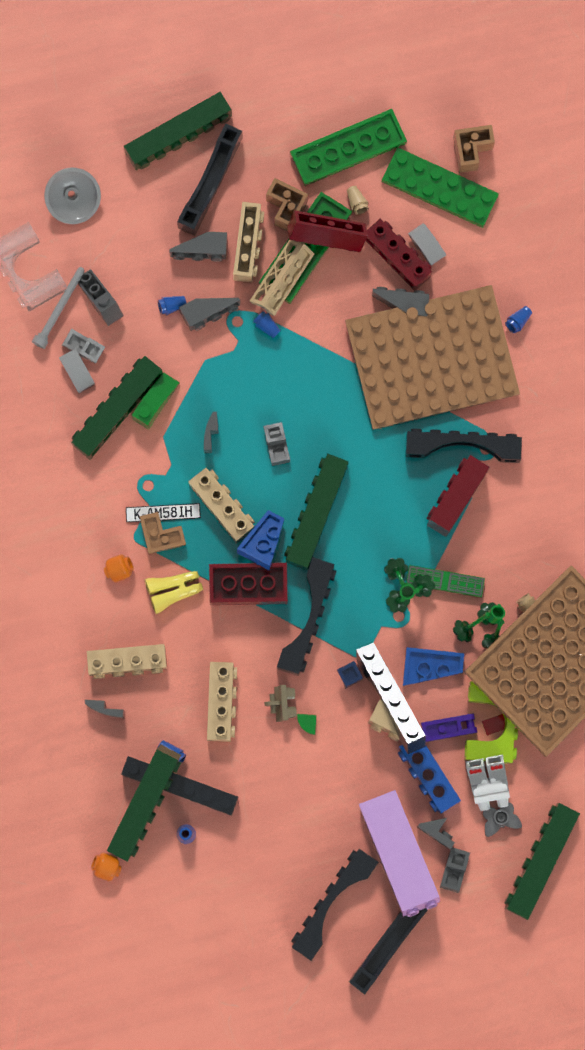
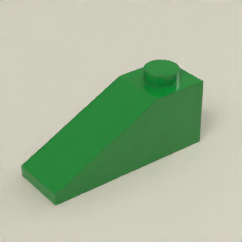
[132,373,180,430]

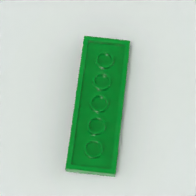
[290,109,407,186]
[381,147,499,228]
[259,192,352,304]

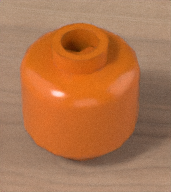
[104,554,134,582]
[91,852,122,881]

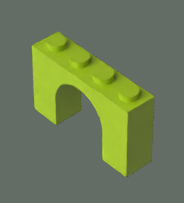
[464,681,518,764]

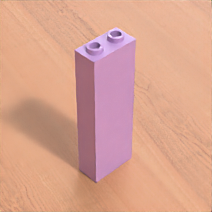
[359,790,440,917]

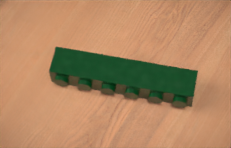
[124,91,232,170]
[71,356,163,460]
[284,453,349,570]
[107,744,182,862]
[504,803,580,920]

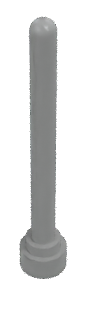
[32,267,84,349]

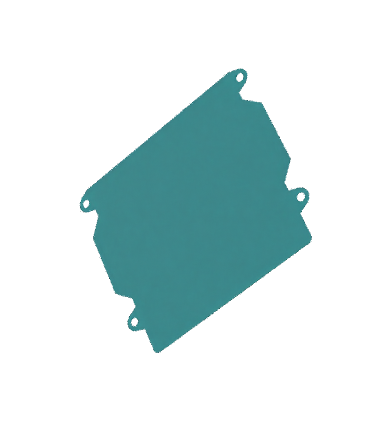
[134,310,493,658]

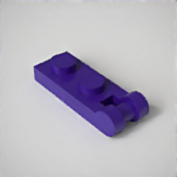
[421,713,478,742]

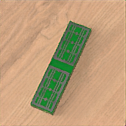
[406,565,485,598]

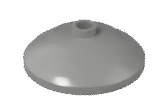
[44,167,101,224]

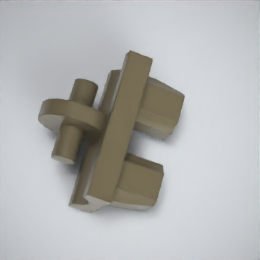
[264,685,297,722]

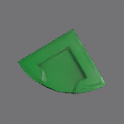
[297,714,317,735]

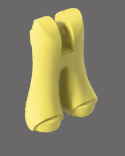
[144,571,204,614]

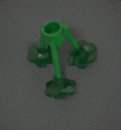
[384,558,435,613]
[453,602,505,648]

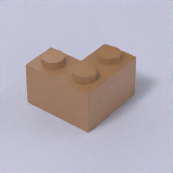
[453,125,495,173]
[266,178,308,231]

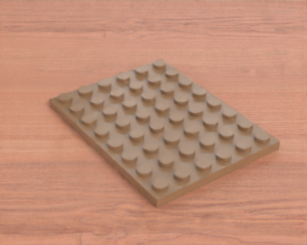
[345,285,520,430]
[464,565,585,757]

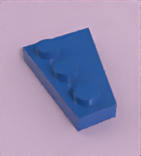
[237,510,284,570]
[403,647,464,686]

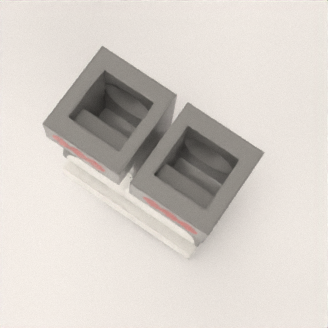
[466,755,510,811]

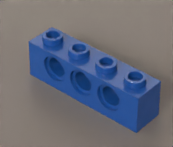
[397,745,461,814]

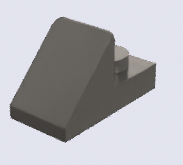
[417,818,455,849]

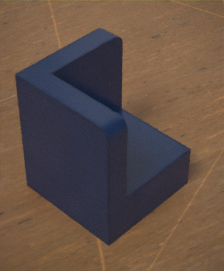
[337,661,363,689]

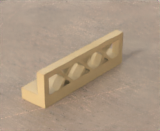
[250,240,314,316]

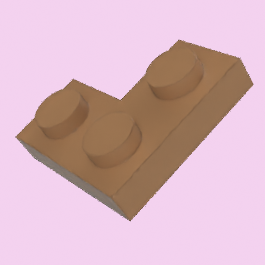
[140,512,186,554]

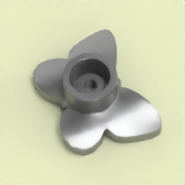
[483,803,522,837]

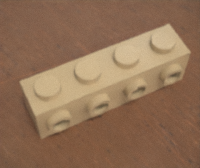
[233,202,264,283]
[188,468,255,543]
[87,644,167,679]
[207,662,237,742]

